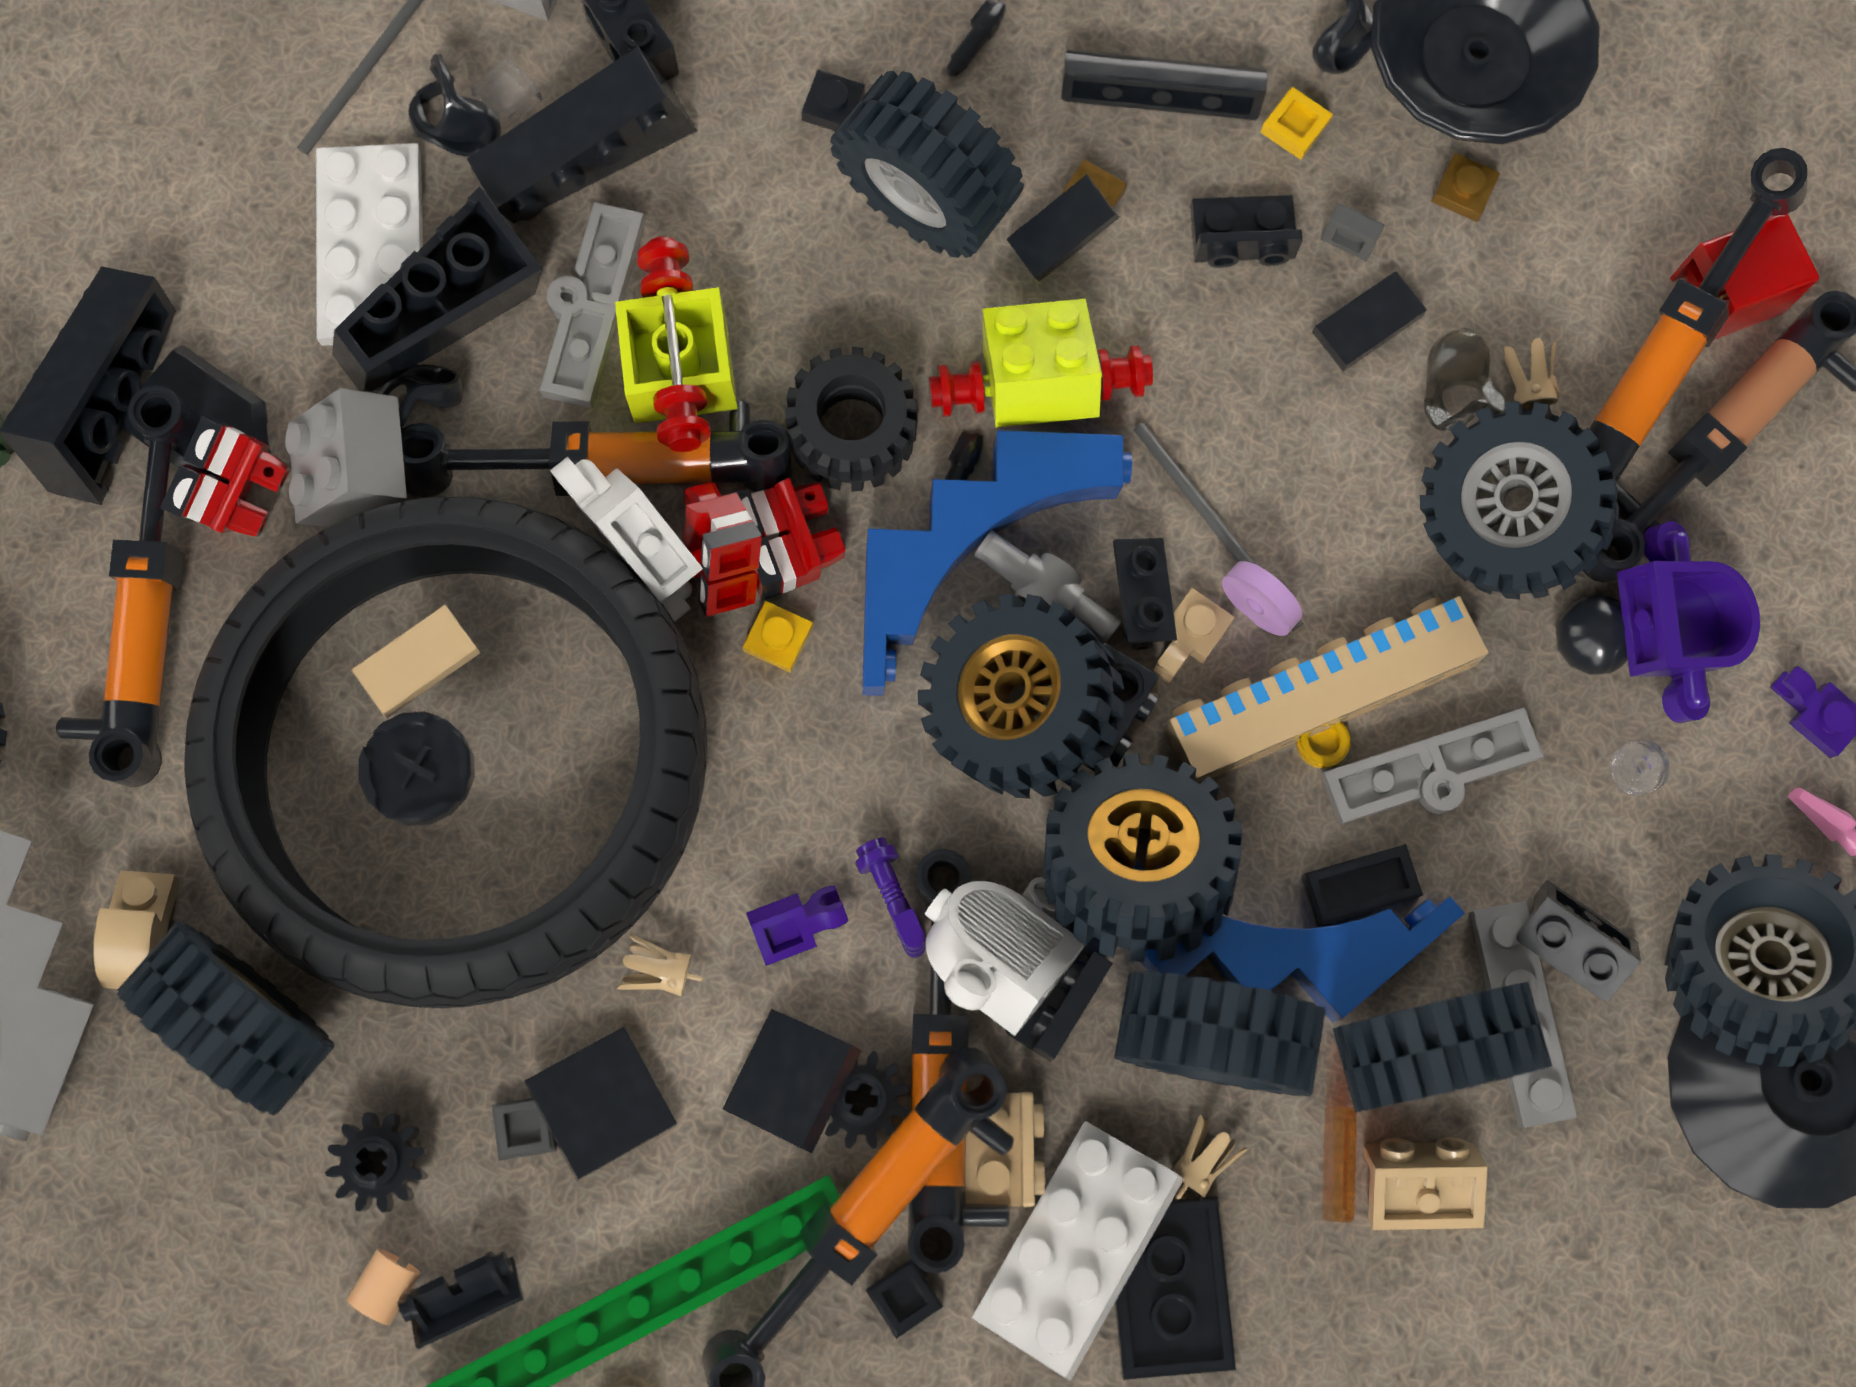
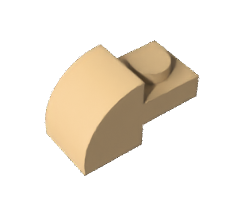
[93,870,179,989]

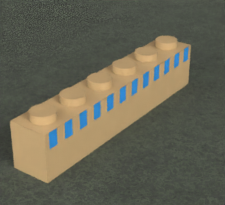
[1164,596,1489,784]

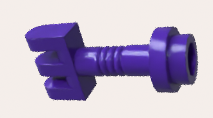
[855,837,926,958]

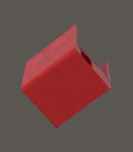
[1670,214,1819,340]

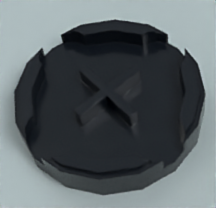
[358,711,475,826]

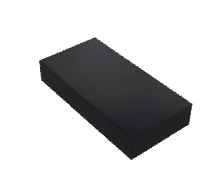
[1007,174,1120,281]
[1312,271,1427,371]
[1301,844,1423,927]

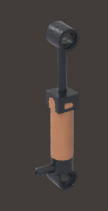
[1582,290,1856,583]

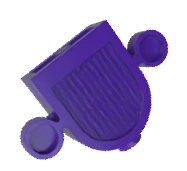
[1617,521,1760,723]

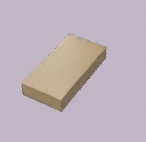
[351,605,480,718]

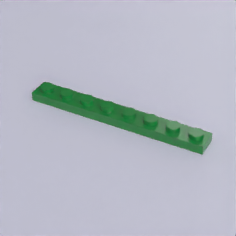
[425,1175,840,1387]

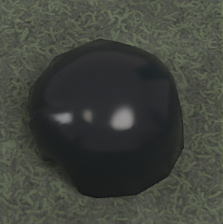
[1556,594,1628,675]

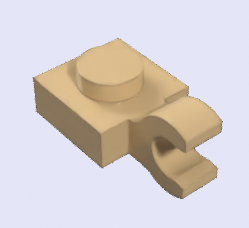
[1152,588,1235,683]

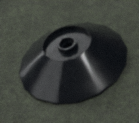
[1371,0,1600,145]
[1667,963,1856,1209]

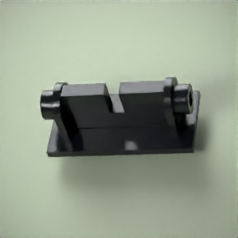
[1113,538,1177,650]
[397,1251,524,1350]

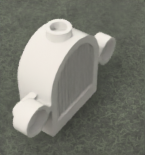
[550,457,703,622]
[925,877,1085,1036]

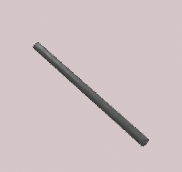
[297,0,424,155]
[1134,422,1303,632]

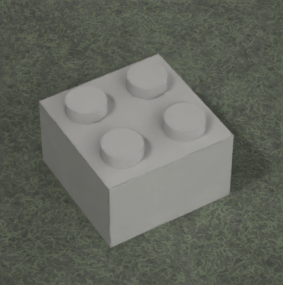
[285,388,407,527]

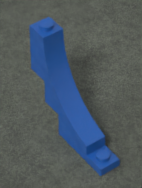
[862,430,1132,696]
[1134,859,1465,1022]

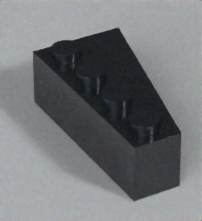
[467,47,697,224]
[332,186,542,393]
[0,266,176,505]

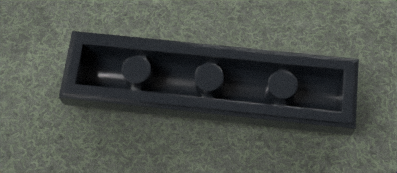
[1061,49,1267,120]

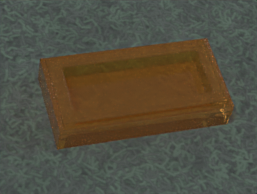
[1322,1107,1357,1223]

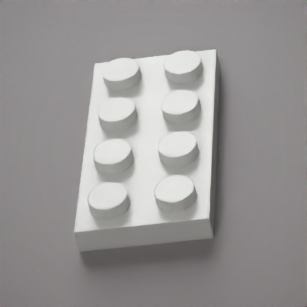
[316,143,423,346]
[972,1121,1184,1380]

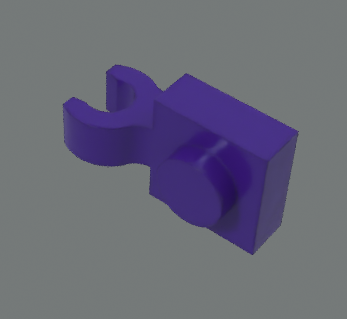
[1770,666,1856,758]
[746,886,849,966]

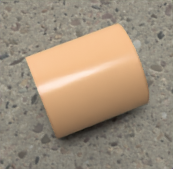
[346,1248,421,1325]

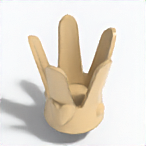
[1504,338,1559,410]
[617,933,703,997]
[1170,1115,1248,1200]

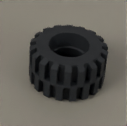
[785,347,917,492]

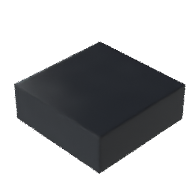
[865,1258,943,1339]

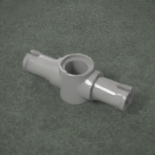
[974,530,1122,644]

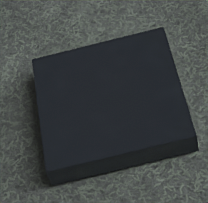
[722,1009,862,1154]
[524,1027,677,1181]

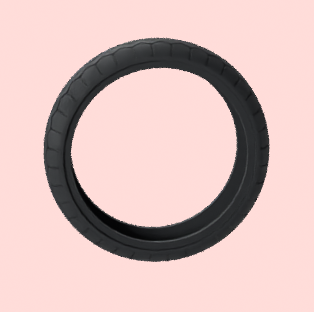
[184,497,707,1008]

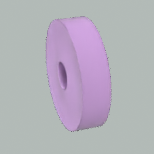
[1222,561,1303,636]

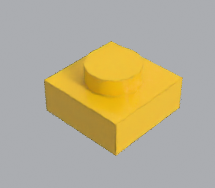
[1260,87,1333,160]
[742,601,814,673]

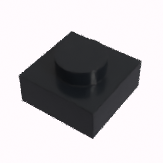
[801,69,865,131]

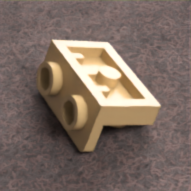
[965,1092,1045,1207]
[1364,1137,1488,1230]

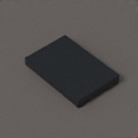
[1115,1196,1236,1380]

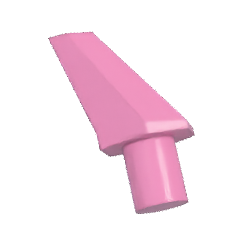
[1787,787,1856,856]

